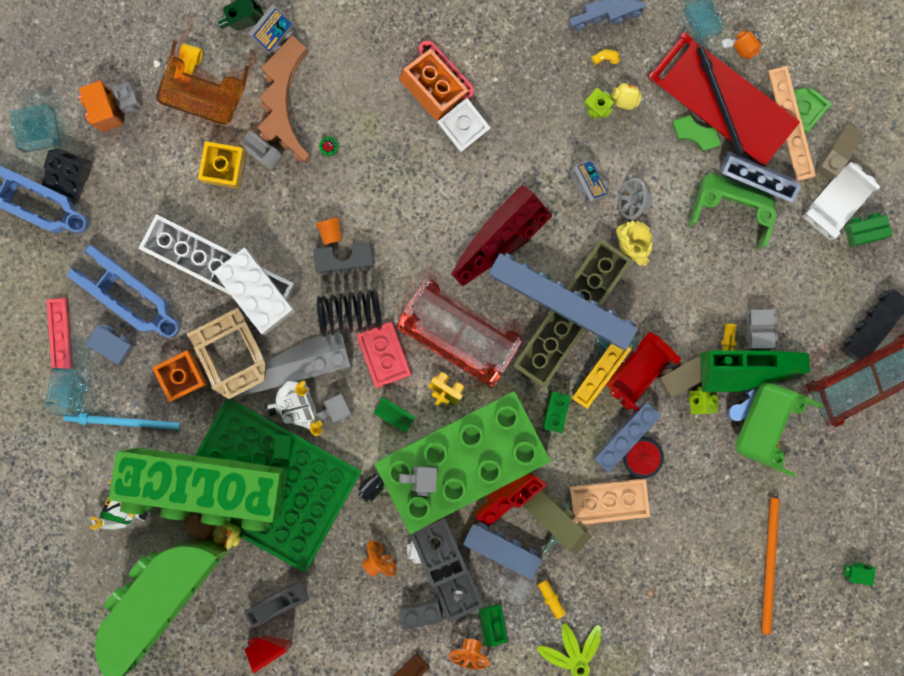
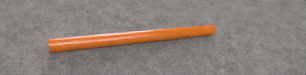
[761,498,780,634]

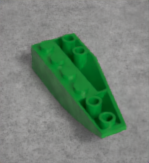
[700,350,810,392]

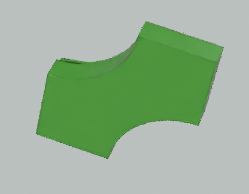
[672,115,721,152]

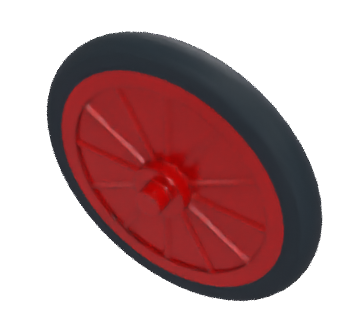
[623,437,664,478]

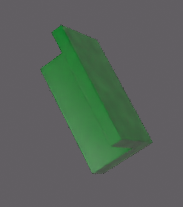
[373,397,416,433]

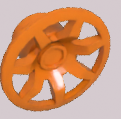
[363,540,397,577]
[448,639,490,670]

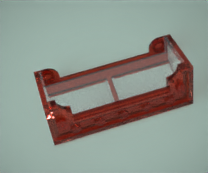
[396,278,523,388]

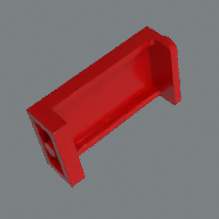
[606,332,681,412]

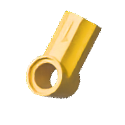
[173,43,203,84]

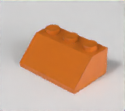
[399,48,469,122]

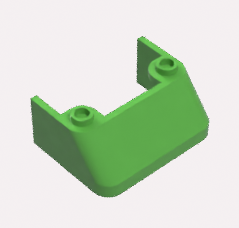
[687,174,776,250]
[735,382,824,477]

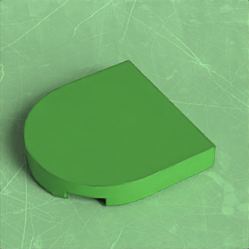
[794,88,832,134]

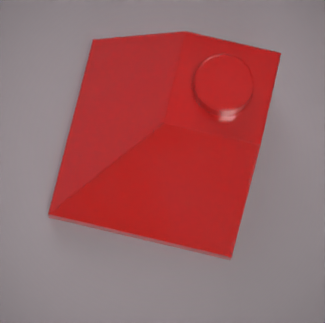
[244,635,292,673]

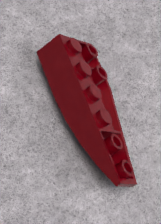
[451,185,552,287]

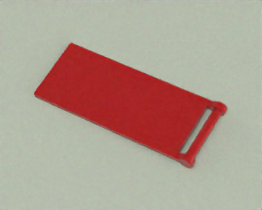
[647,32,800,166]

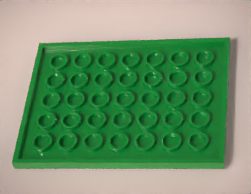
[195,398,362,573]

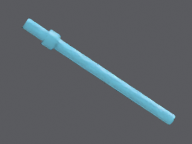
[63,413,180,430]

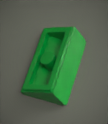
[478,604,508,647]

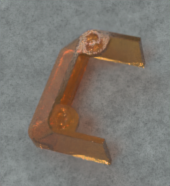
[156,40,249,125]

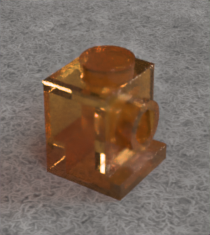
[184,514,216,540]

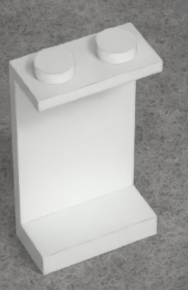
[801,162,880,241]

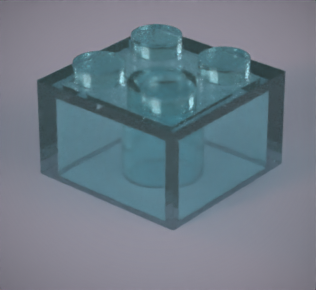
[9,104,61,153]
[45,367,87,418]

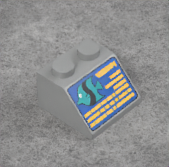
[249,4,296,57]
[569,160,610,207]

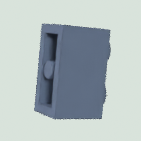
[85,324,135,365]

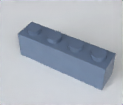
[720,151,802,203]
[592,402,661,473]
[463,521,542,580]

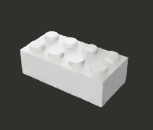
[213,248,295,335]

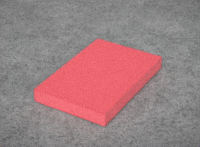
[356,321,412,388]

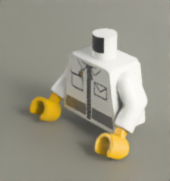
[268,380,323,436]

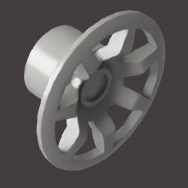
[618,178,652,220]

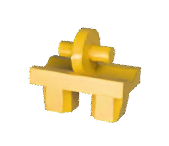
[428,372,464,406]

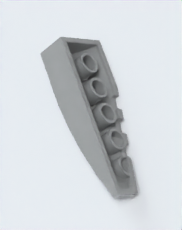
[240,331,352,397]

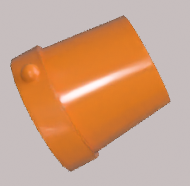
[315,217,342,245]

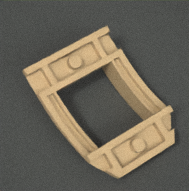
[187,308,265,399]

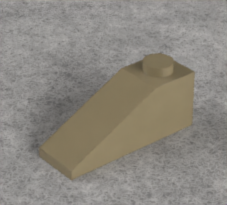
[815,123,864,180]

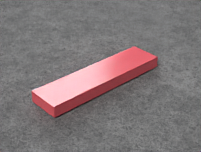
[46,298,73,376]

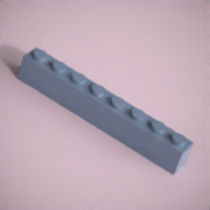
[488,253,638,352]

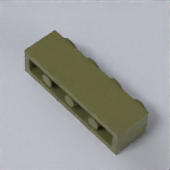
[523,487,592,554]

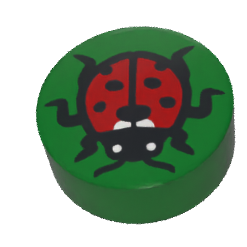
[319,137,339,157]

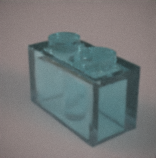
[682,0,723,44]

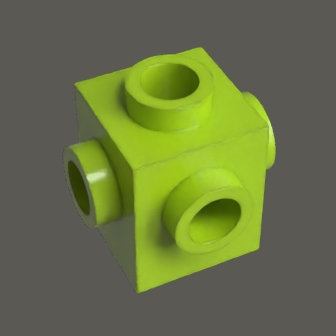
[583,87,614,121]
[689,387,718,414]

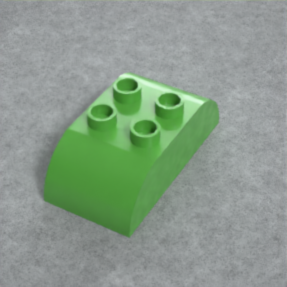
[95,537,229,676]

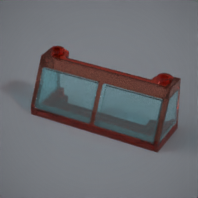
[805,334,904,427]

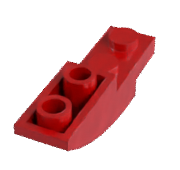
[475,474,547,527]

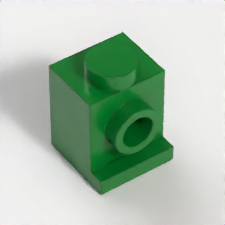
[270,433,294,463]
[843,562,876,586]

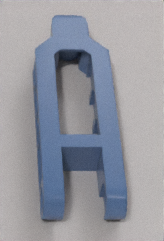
[0,166,90,234]
[66,244,181,338]

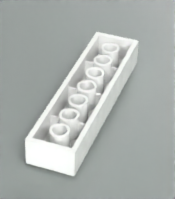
[138,214,297,302]

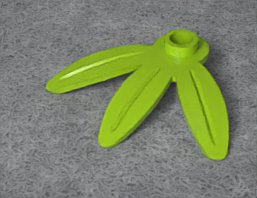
[537,623,601,676]

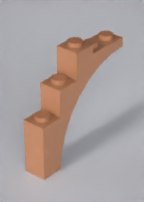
[257,35,311,164]

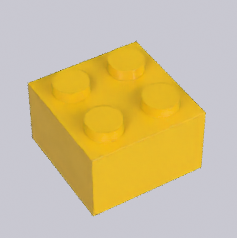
[198,141,247,189]

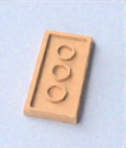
[569,478,650,524]

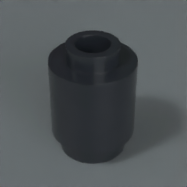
[358,473,385,502]

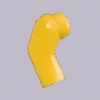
[591,49,620,65]

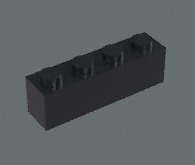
[841,289,904,364]

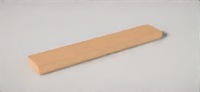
[768,66,816,181]

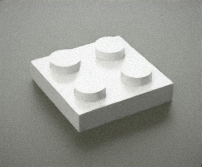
[437,98,491,152]

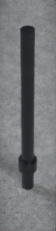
[696,46,745,156]

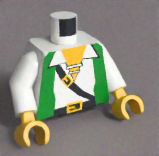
[88,472,151,530]

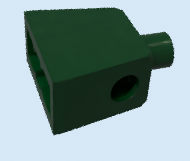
[217,0,264,31]

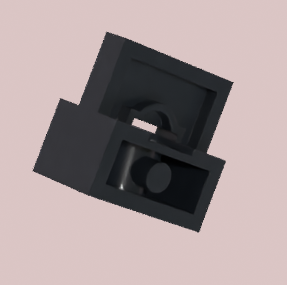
[42,148,93,199]

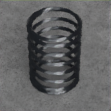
[316,288,382,337]

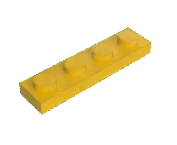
[572,344,632,409]

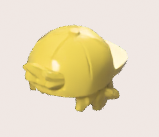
[616,220,653,266]

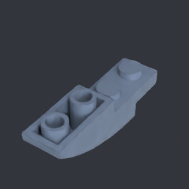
[568,0,646,31]

